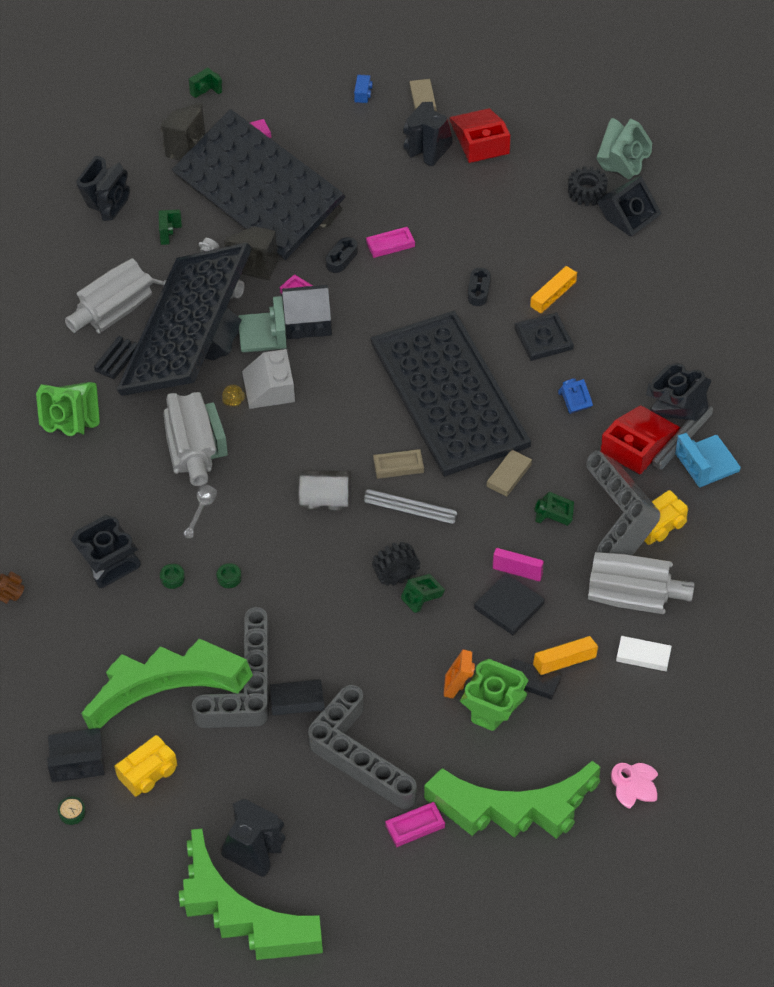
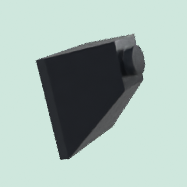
[597,176,662,236]

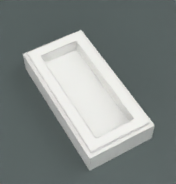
[616,636,672,672]

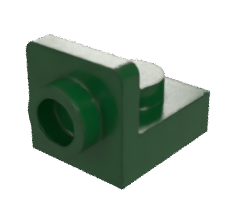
[189,67,222,98]
[159,210,182,245]
[534,492,574,526]
[401,574,445,613]

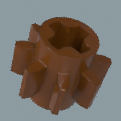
[0,571,24,604]

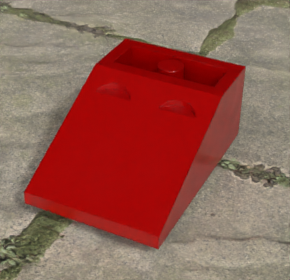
[449,108,510,163]
[601,405,680,475]

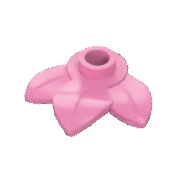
[611,763,658,809]

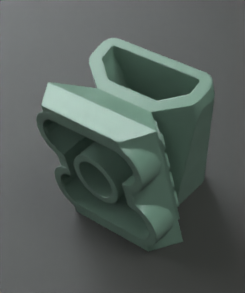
[596,118,653,180]

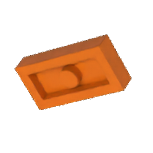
[444,650,475,699]

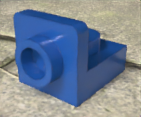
[558,378,593,414]

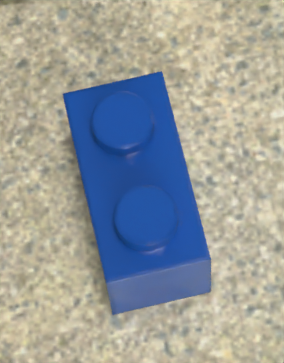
[354,75,373,103]

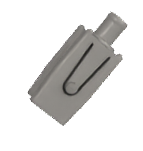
[65,258,153,334]
[163,392,216,486]
[588,552,694,614]

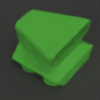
[36,382,100,436]
[460,659,529,731]

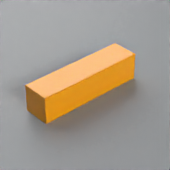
[530,266,577,314]
[533,636,598,675]

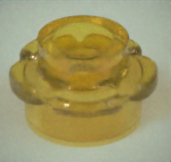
[222,385,245,406]

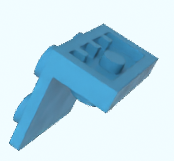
[675,433,741,488]

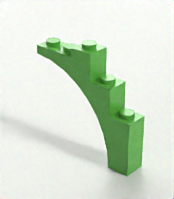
[81,639,253,729]
[424,761,600,839]
[179,829,323,960]

